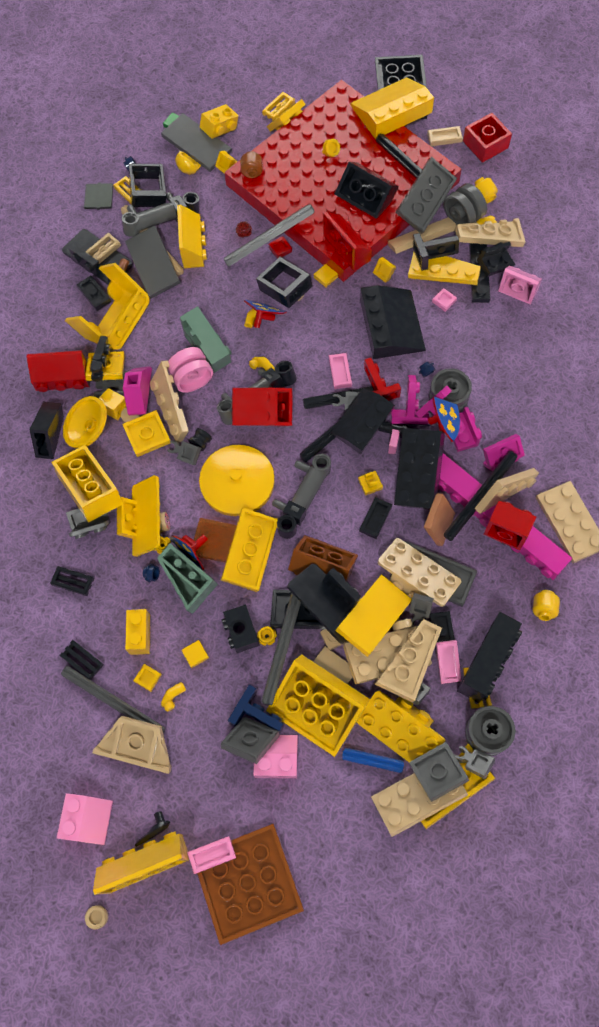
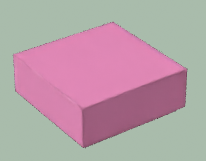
[432,288,457,312]
[388,429,400,454]

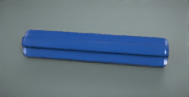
[342,748,404,773]

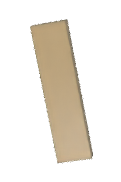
[388,217,457,254]

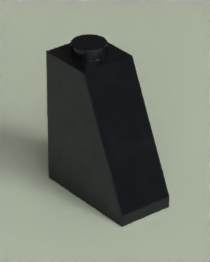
[29,401,64,459]

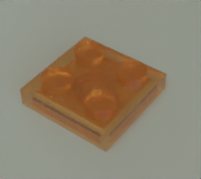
[194,518,237,563]

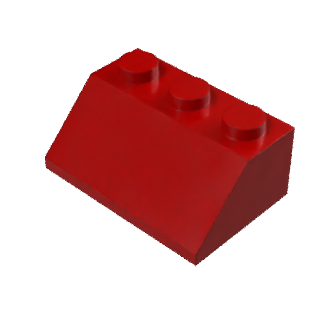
[323,211,372,271]
[26,350,90,392]

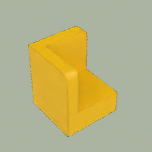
[99,388,126,420]

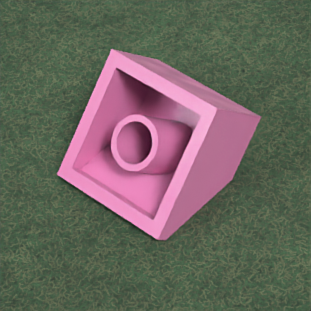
[498,266,542,305]
[254,735,298,778]
[57,793,113,845]

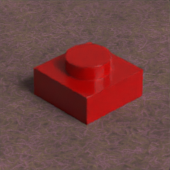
[269,236,292,259]

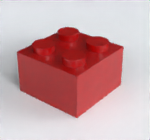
[463,113,512,163]
[483,501,536,551]

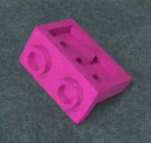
[453,407,482,452]
[483,434,525,471]

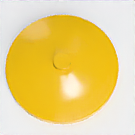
[199,445,275,516]

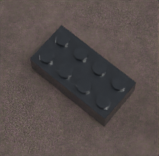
[394,428,445,510]
[457,612,522,703]

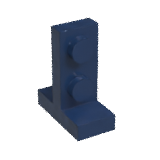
[227,685,284,734]

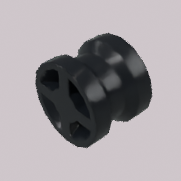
[189,428,212,451]

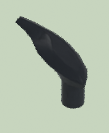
[135,811,170,847]

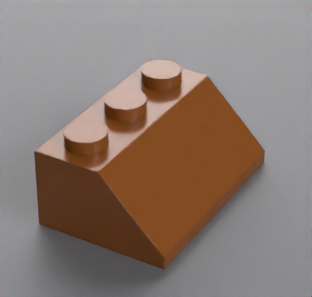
[288,535,358,582]

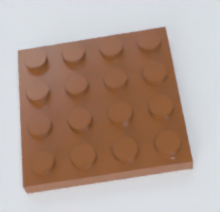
[197,824,304,945]

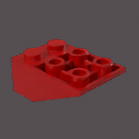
[232,388,292,427]

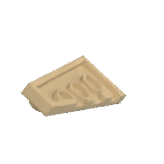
[475,468,539,514]
[375,619,442,702]

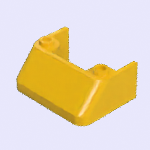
[65,263,149,350]

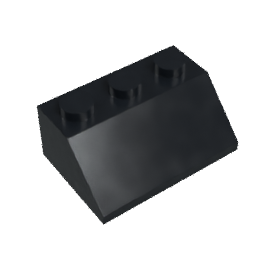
[334,161,399,219]
[331,388,395,454]

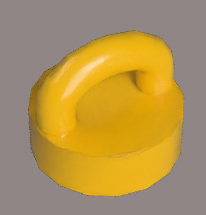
[322,139,340,157]

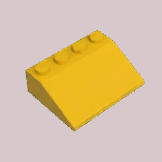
[350,77,434,139]
[266,654,370,757]
[93,831,190,895]

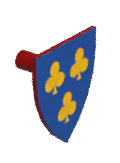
[244,300,287,328]
[428,397,460,442]
[169,535,208,570]

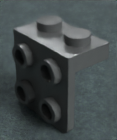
[66,508,110,539]

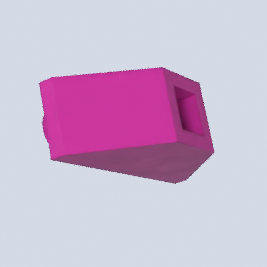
[123,367,152,416]

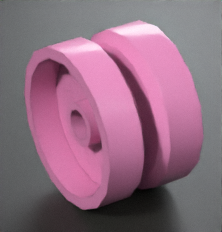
[167,347,214,393]

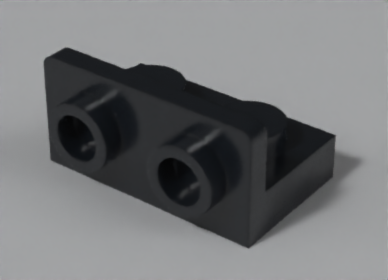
[477,242,515,277]

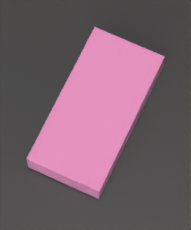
[329,353,352,389]
[436,640,462,684]
[187,836,236,874]

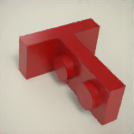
[364,358,401,401]

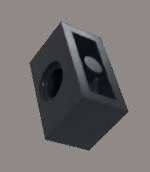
[221,604,260,653]

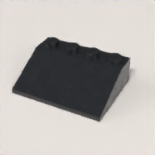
[375,54,427,119]
[360,285,426,359]

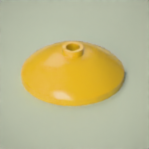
[63,396,107,449]

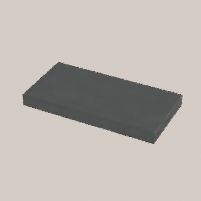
[161,113,232,172]
[395,157,457,234]
[125,225,181,299]
[390,541,477,607]

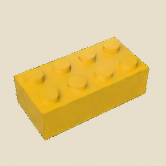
[51,445,123,523]

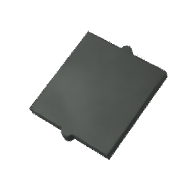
[84,182,113,210]

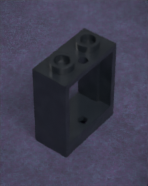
[129,164,166,207]
[256,257,313,308]

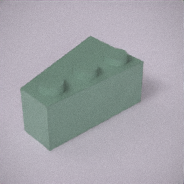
[180,306,232,373]
[157,543,218,614]

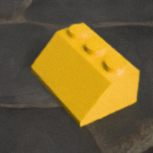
[177,205,207,268]

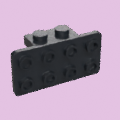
[62,229,133,285]
[287,564,362,644]

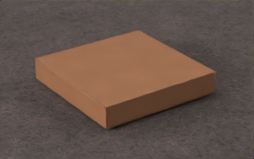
[424,493,455,546]

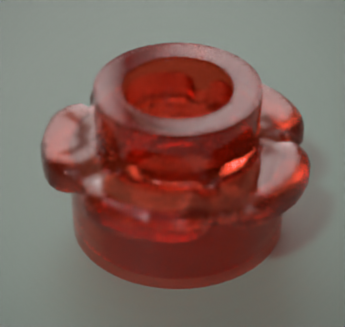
[236,221,252,238]

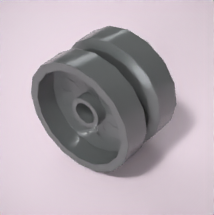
[443,183,487,224]
[429,369,472,413]
[465,706,516,756]

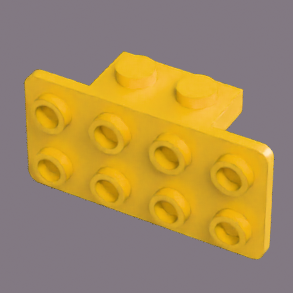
[117,475,161,557]
[357,690,445,762]

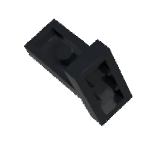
[413,233,459,271]

